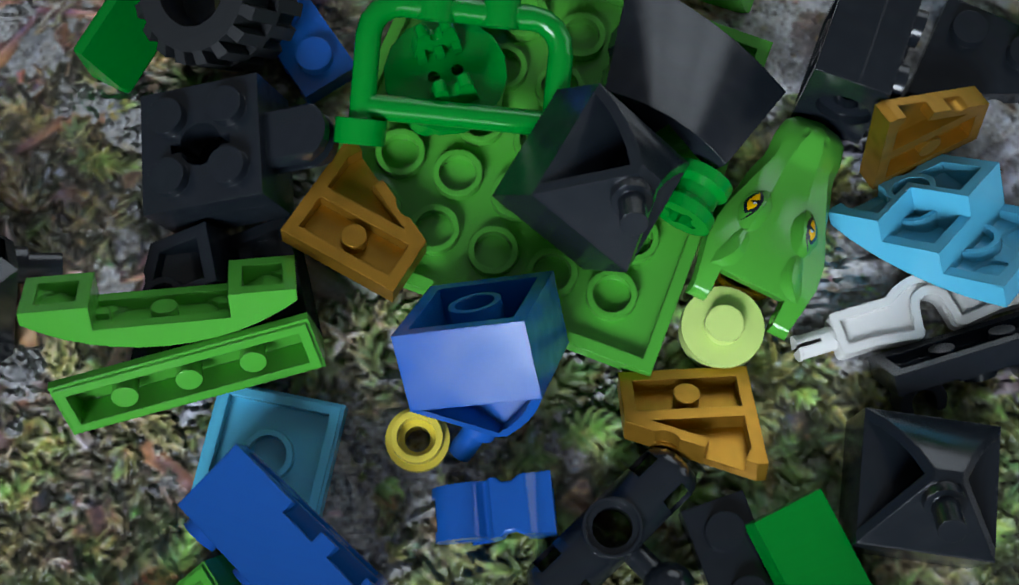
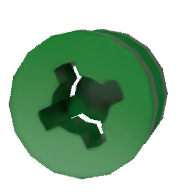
[660,158,733,237]

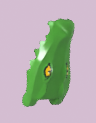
[685,116,844,341]

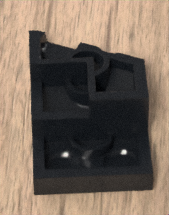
[600,0,786,169]
[122,217,322,362]

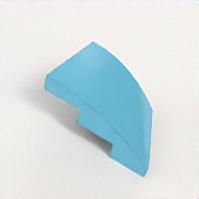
[829,154,1019,308]

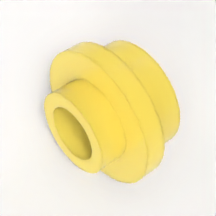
[385,408,450,473]

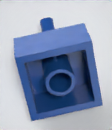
[391,271,569,462]

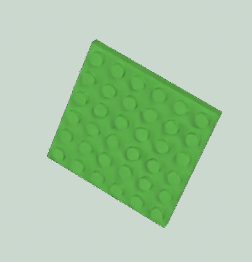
[337,0,773,376]

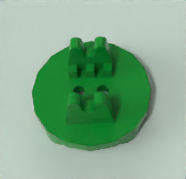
[383,21,507,136]

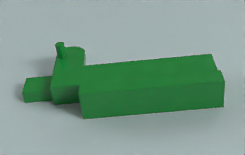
[745,488,872,585]

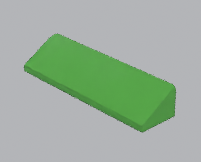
[47,312,326,435]

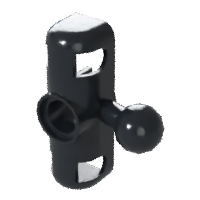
[526,446,697,585]

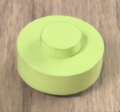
[678,286,765,368]

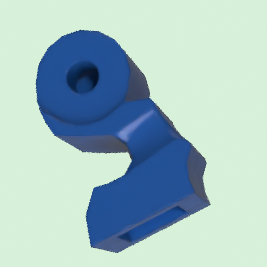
[431,470,559,546]

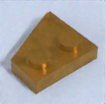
[859,86,990,190]
[281,143,427,302]
[617,366,769,481]

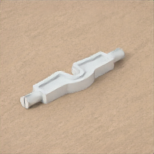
[790,275,1019,362]

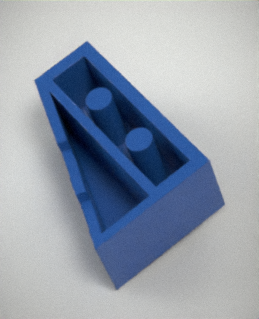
[178,444,389,585]

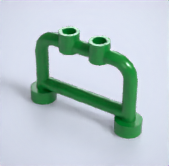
[333,0,574,147]

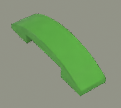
[16,255,297,348]

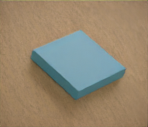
[191,386,348,517]

